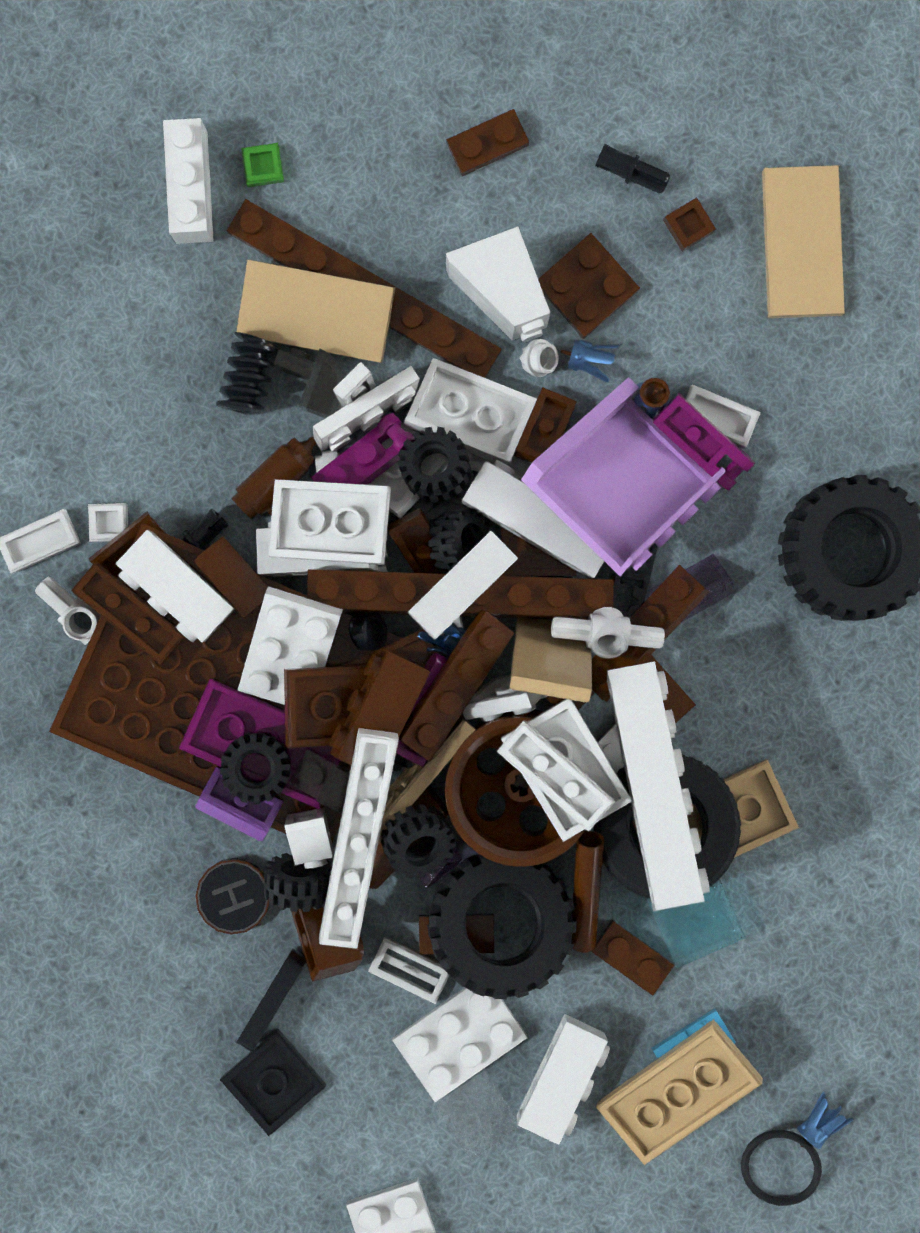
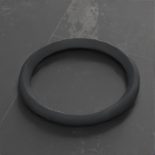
[741,1130,822,1206]

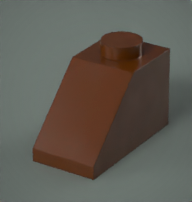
[291,907,364,982]

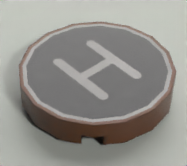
[195,858,270,935]

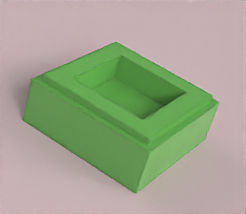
[241,143,284,187]

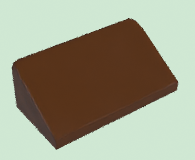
[193,536,268,618]

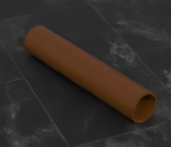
[571,831,604,953]

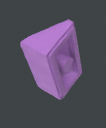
[195,767,283,841]

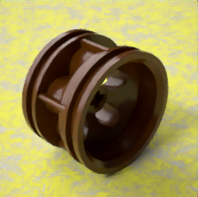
[445,709,585,867]

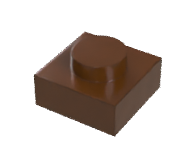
[663,197,716,252]

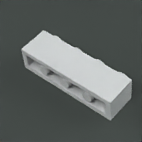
[462,460,604,579]

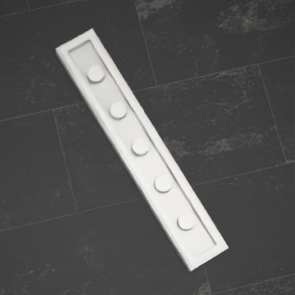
[319,728,399,949]

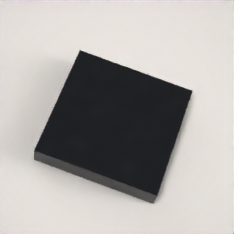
[220,1028,326,1136]

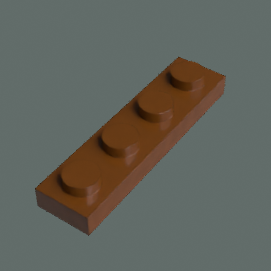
[592,565,709,702]
[398,610,514,761]

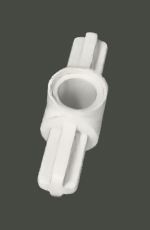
[35,576,101,645]
[551,607,665,658]

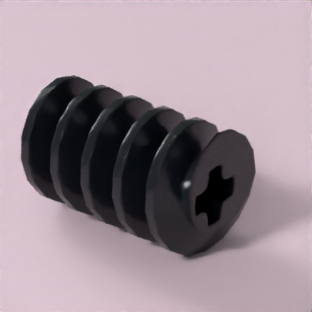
[216,332,279,415]

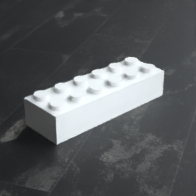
[607,661,710,912]

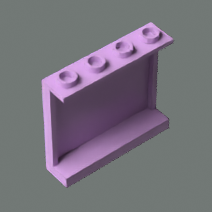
[521,377,726,576]

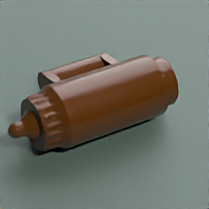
[231,437,316,520]

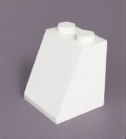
[446,227,550,342]

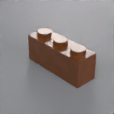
[330,649,430,765]

